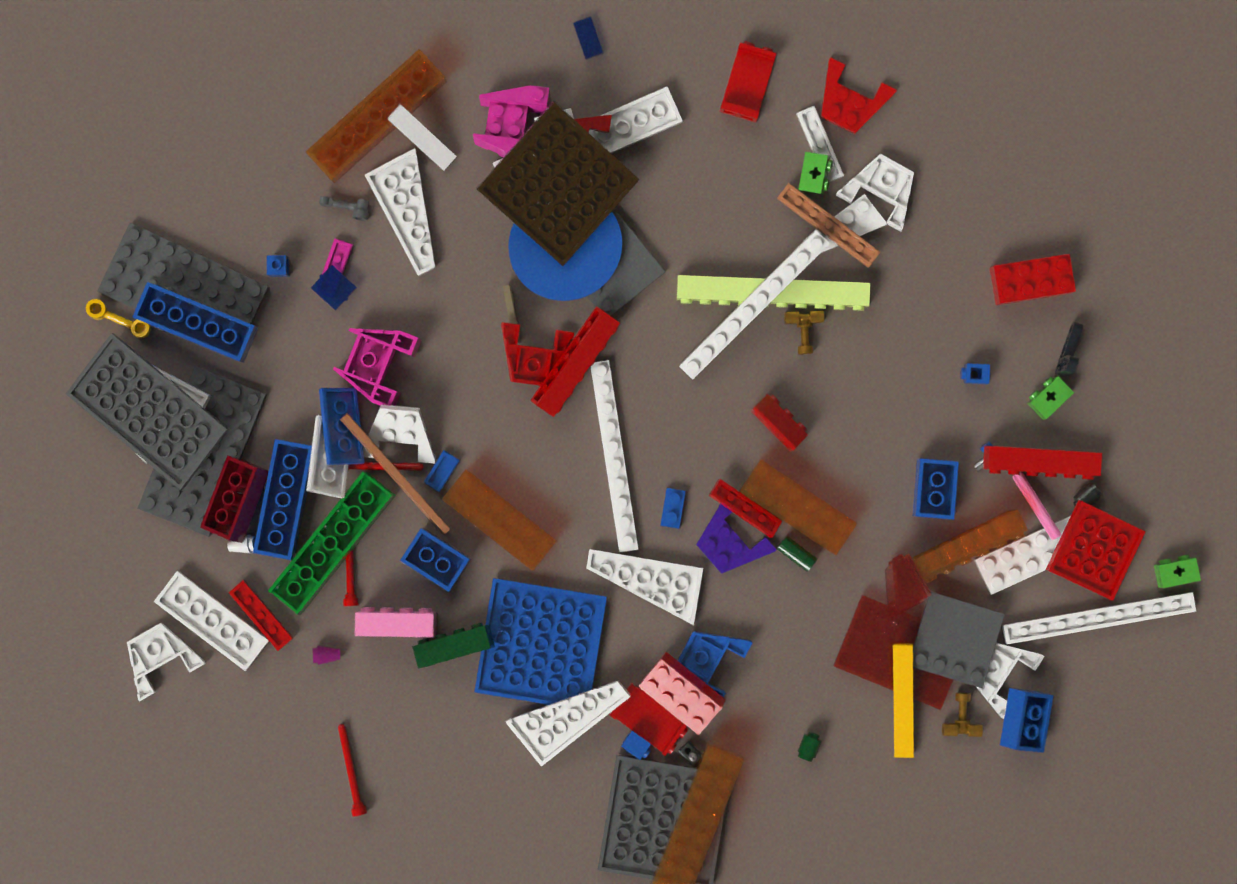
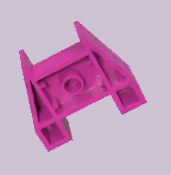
[473,85,550,157]
[333,328,422,406]

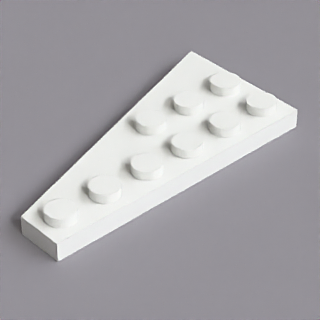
[365,148,436,276]
[586,549,703,625]
[505,680,631,766]

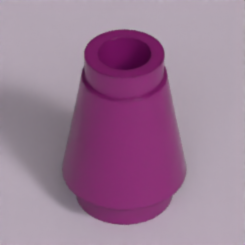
[313,646,340,665]

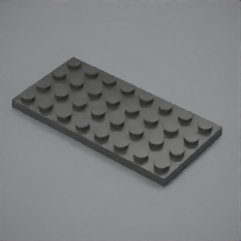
[97,223,269,324]
[66,333,229,490]
[137,366,266,537]

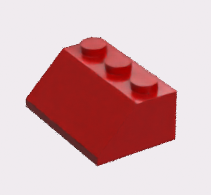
[750,394,808,452]

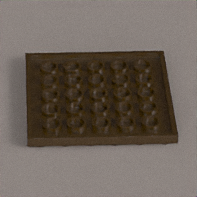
[476,101,640,266]

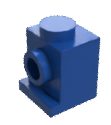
[960,363,990,385]

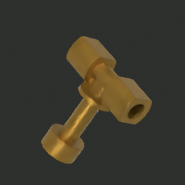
[784,311,824,354]
[942,693,983,737]

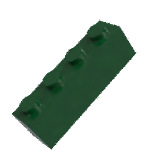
[412,623,495,669]

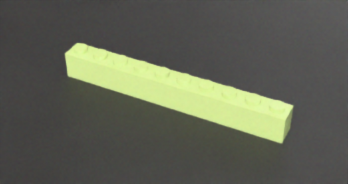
[677,275,870,311]

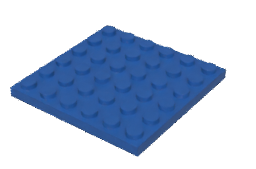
[474,578,607,705]

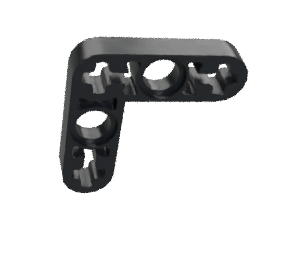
[1055,322,1083,377]

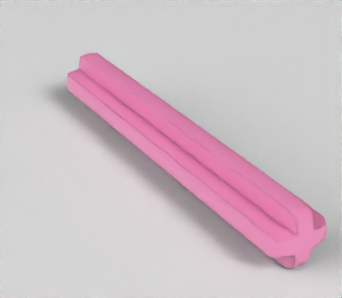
[1012,472,1061,540]

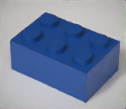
[912,459,959,520]
[400,528,471,592]
[1000,688,1054,753]

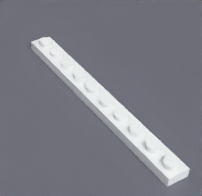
[679,229,830,379]
[591,360,638,552]
[1002,592,1196,644]

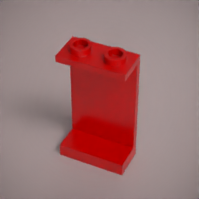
[720,41,777,122]
[609,682,688,756]

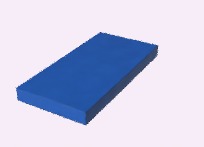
[319,388,365,465]

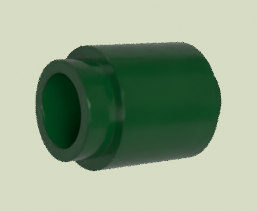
[798,732,822,762]

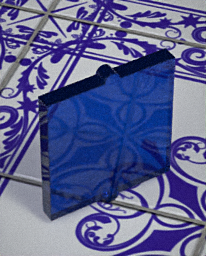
[311,265,357,311]

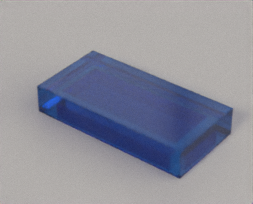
[573,17,603,60]

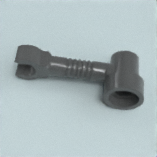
[319,196,369,221]

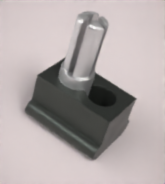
[678,741,702,765]

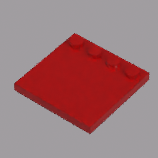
[1045,500,1146,601]

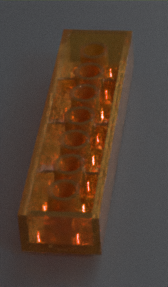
[306,49,447,183]
[650,742,744,884]

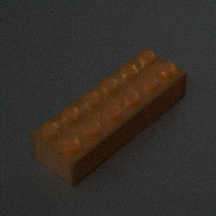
[739,459,857,555]
[442,469,557,571]
[908,509,1028,583]

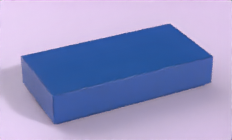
[424,450,460,492]

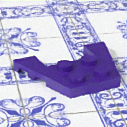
[696,504,777,574]

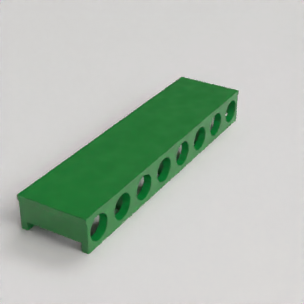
[268,471,396,615]

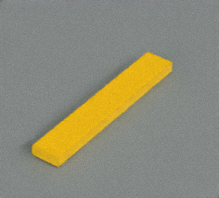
[893,644,914,758]

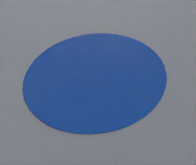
[508,211,622,301]

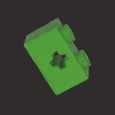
[799,152,833,194]
[1027,376,1074,420]
[1154,555,1201,588]

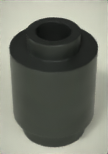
[1073,483,1102,506]

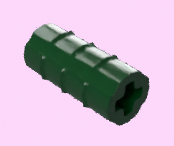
[777,535,817,572]

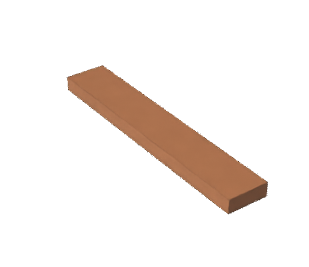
[777,183,880,268]

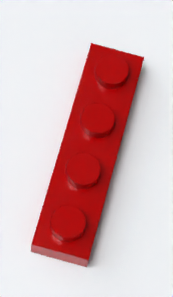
[708,479,782,538]
[228,580,293,651]

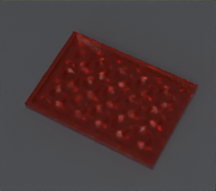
[833,595,953,710]

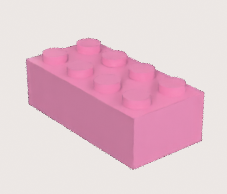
[355,607,437,637]

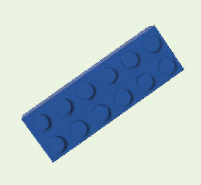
[133,282,259,363]
[253,439,312,560]

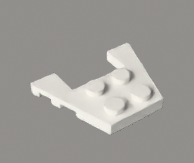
[836,154,914,232]
[363,405,436,464]
[127,623,206,701]
[976,643,1044,719]

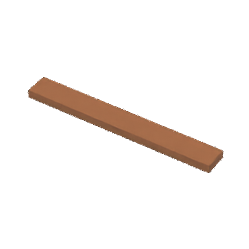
[340,414,450,534]

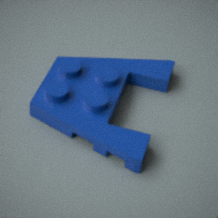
[677,631,753,698]

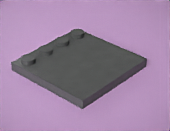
[587,213,665,316]
[913,591,1005,688]

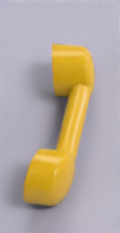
[86,299,151,339]

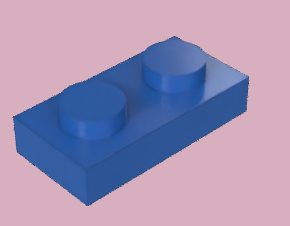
[660,488,686,529]

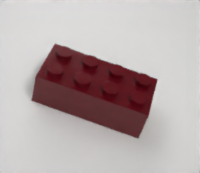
[200,455,269,543]

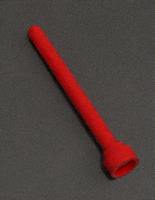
[348,462,424,471]
[343,550,359,606]
[338,724,367,817]

